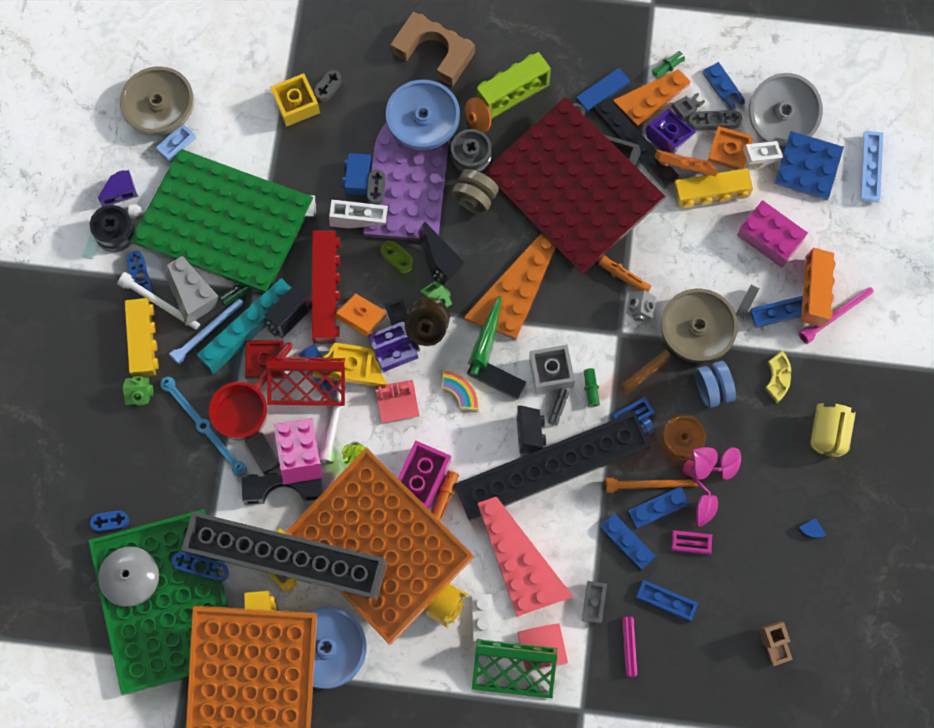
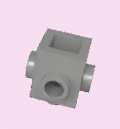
[626,290,656,322]

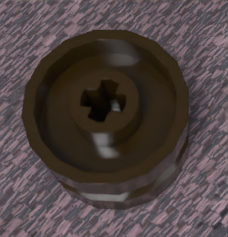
[404,297,450,346]

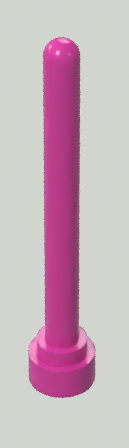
[798,287,874,344]

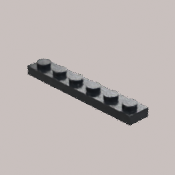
[593,97,679,189]

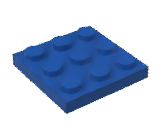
[774,131,844,200]

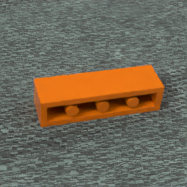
[801,247,836,327]

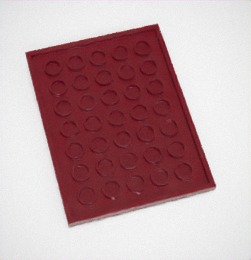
[484,97,666,275]

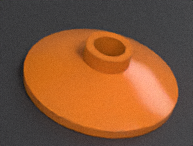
[465,97,491,133]

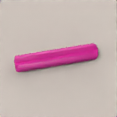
[622,617,637,677]

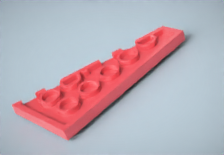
[477,497,573,617]

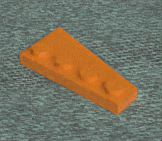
[613,69,691,128]

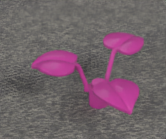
[683,447,741,527]

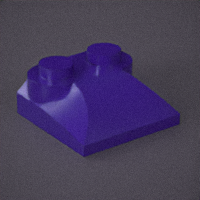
[645,109,696,154]

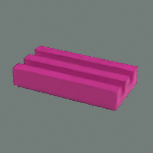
[671,530,713,555]

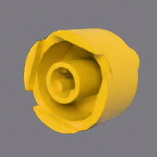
[425,583,468,628]

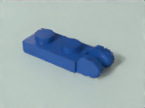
[703,62,745,110]

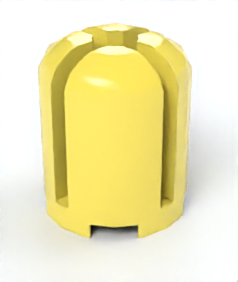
[810,403,856,457]

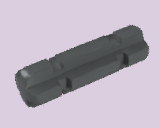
[548,388,569,426]

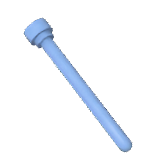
[169,299,243,365]

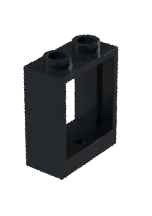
[264,283,312,339]

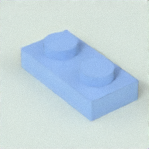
[156,124,196,162]

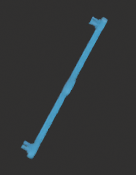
[161,377,247,477]

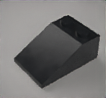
[418,222,465,285]

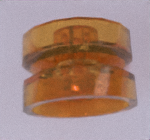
[660,414,707,463]

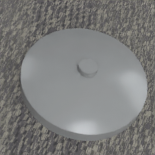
[749,73,823,147]

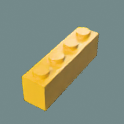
[673,168,753,208]
[125,298,159,377]

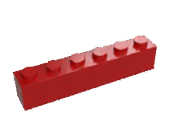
[312,231,340,344]

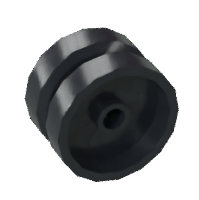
[89,205,135,253]

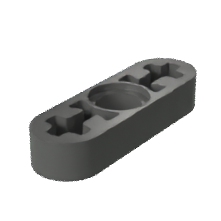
[688,110,742,130]

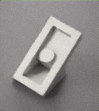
[743,141,783,169]

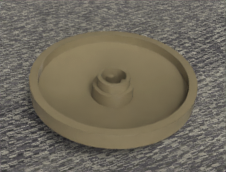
[120,66,194,135]
[661,288,738,363]

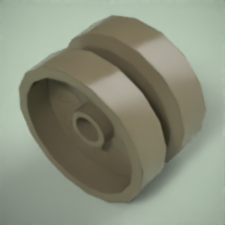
[451,169,499,214]

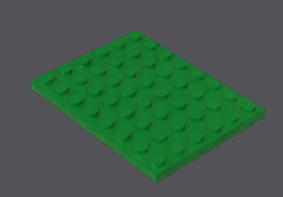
[130,149,313,293]
[88,509,228,696]

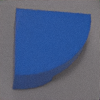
[798,518,826,539]

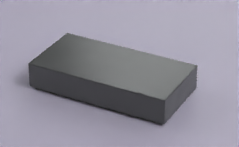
[245,432,280,475]

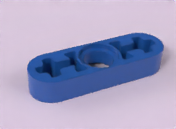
[126,251,154,302]
[172,552,230,582]

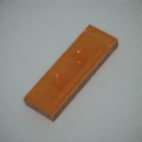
[621,349,670,395]

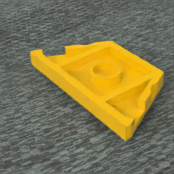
[312,343,387,388]

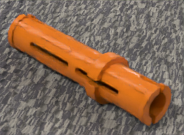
[598,255,652,292]
[432,470,459,521]

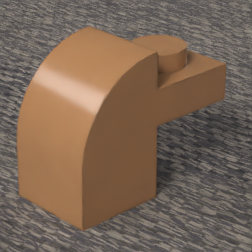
[760,621,793,666]

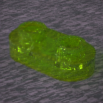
[381,241,413,273]

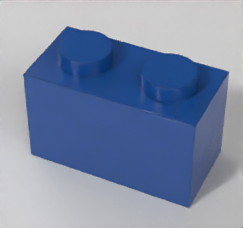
[342,153,372,196]

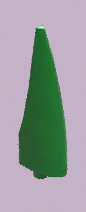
[468,296,502,375]

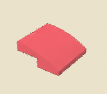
[517,623,568,671]

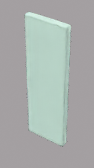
[83,233,98,259]

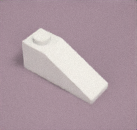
[329,200,388,228]

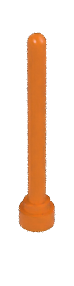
[605,477,698,493]

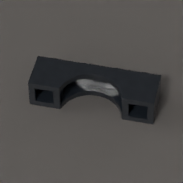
[242,473,323,505]

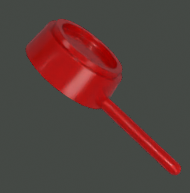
[209,342,293,441]

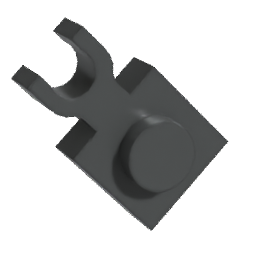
[671,93,705,120]

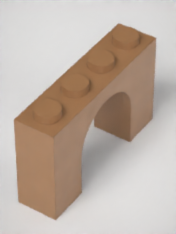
[391,12,475,87]

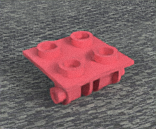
[375,380,420,423]

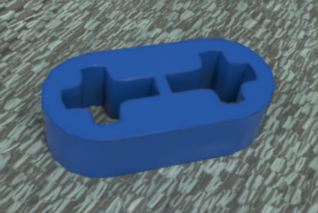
[90,510,129,533]

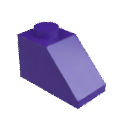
[98,170,138,206]

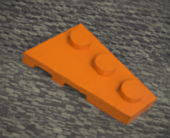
[655,150,718,177]

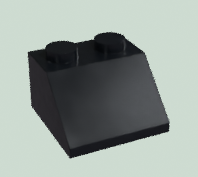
[516,405,546,454]

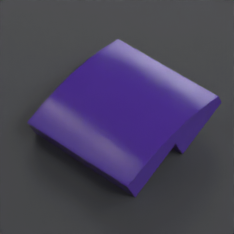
[368,322,419,372]

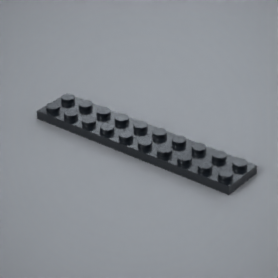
[454,411,650,521]

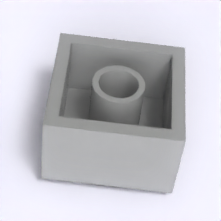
[529,345,575,394]

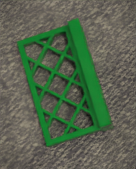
[472,639,558,698]

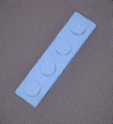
[860,131,883,203]

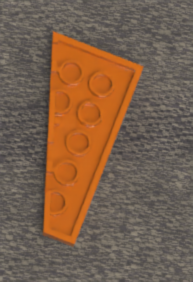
[464,233,556,340]

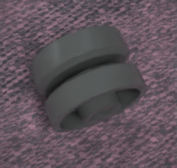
[451,129,491,174]

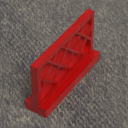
[266,357,346,406]

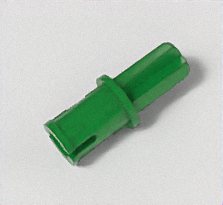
[652,51,685,79]
[584,368,600,407]

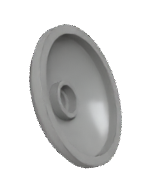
[98,547,159,607]

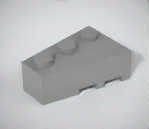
[166,256,218,326]

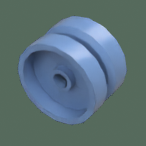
[695,360,736,409]

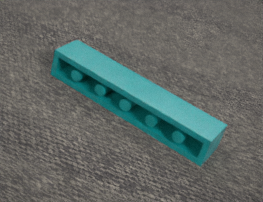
[197,278,291,374]

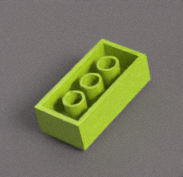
[477,52,551,119]

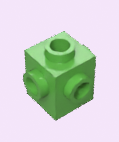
[420,281,452,308]
[123,376,153,406]

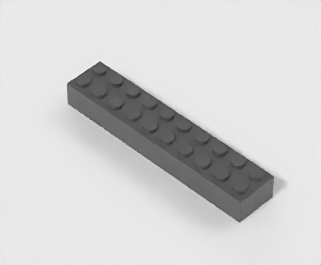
[182,511,388,601]

